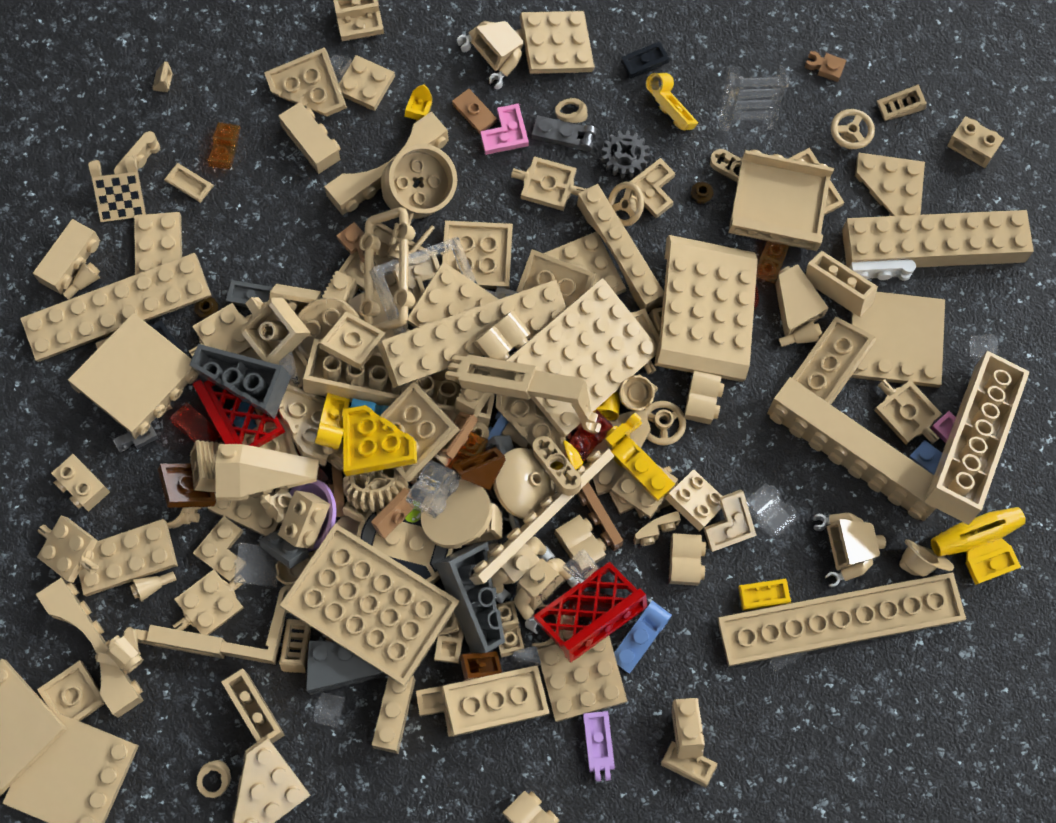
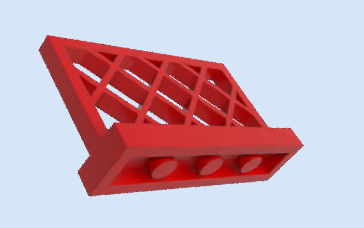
[193,379,286,447]
[533,562,647,663]

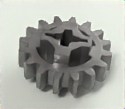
[601,130,650,178]

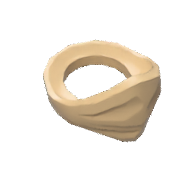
[555,98,588,123]
[197,760,231,798]

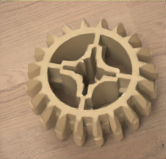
[343,468,408,513]

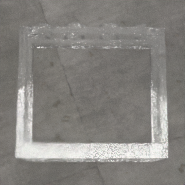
[369,236,478,336]

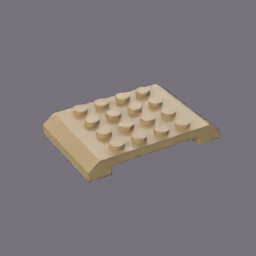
[655,235,758,382]

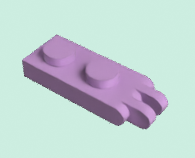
[583,711,615,782]

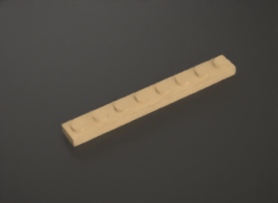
[469,449,614,585]

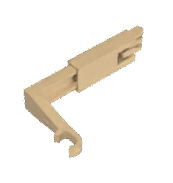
[445,355,601,433]
[135,585,292,665]

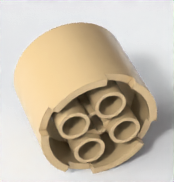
[381,144,457,219]

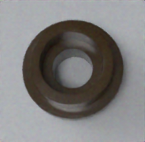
[691,182,714,204]
[195,297,218,319]

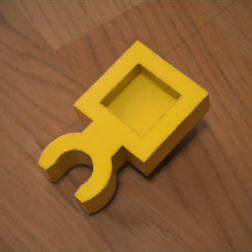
[606,413,642,449]

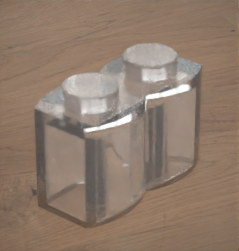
[406,460,460,518]
[746,483,798,540]

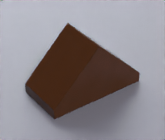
[452,447,506,490]
[459,652,502,681]

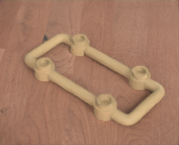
[359,207,415,332]

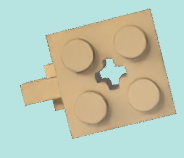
[242,297,310,364]

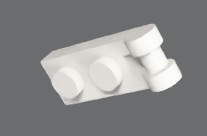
[849,259,916,281]

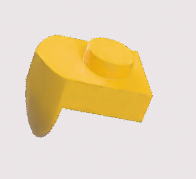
[404,84,432,120]
[550,440,583,477]

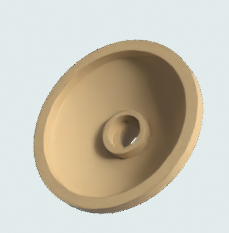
[493,448,556,519]

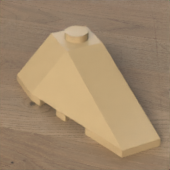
[215,444,319,500]

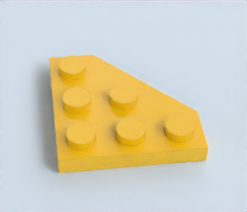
[343,405,417,476]

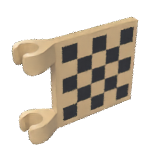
[88,155,146,222]

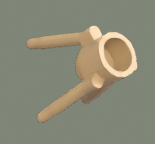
[387,213,434,264]

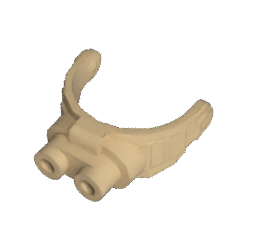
[162,488,202,529]
[532,604,575,649]

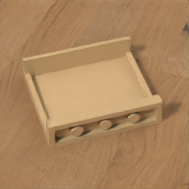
[728,150,834,251]
[68,313,199,439]

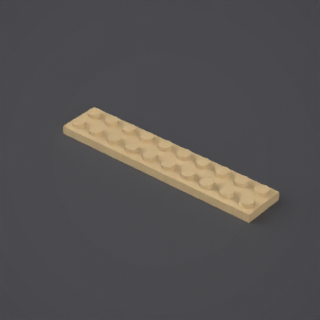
[717,573,966,667]

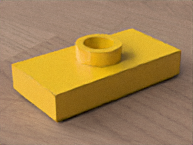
[738,579,791,611]

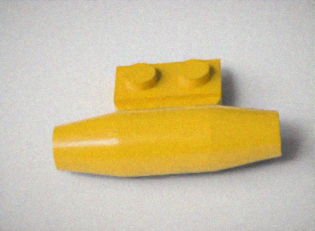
[931,507,1026,585]

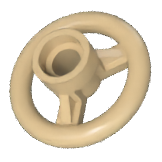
[831,109,875,149]
[608,182,644,227]
[644,401,686,445]

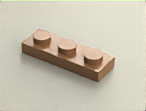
[577,482,623,551]

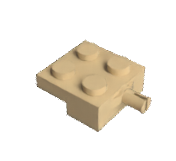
[333,0,384,41]

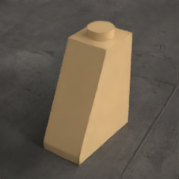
[775,264,828,336]

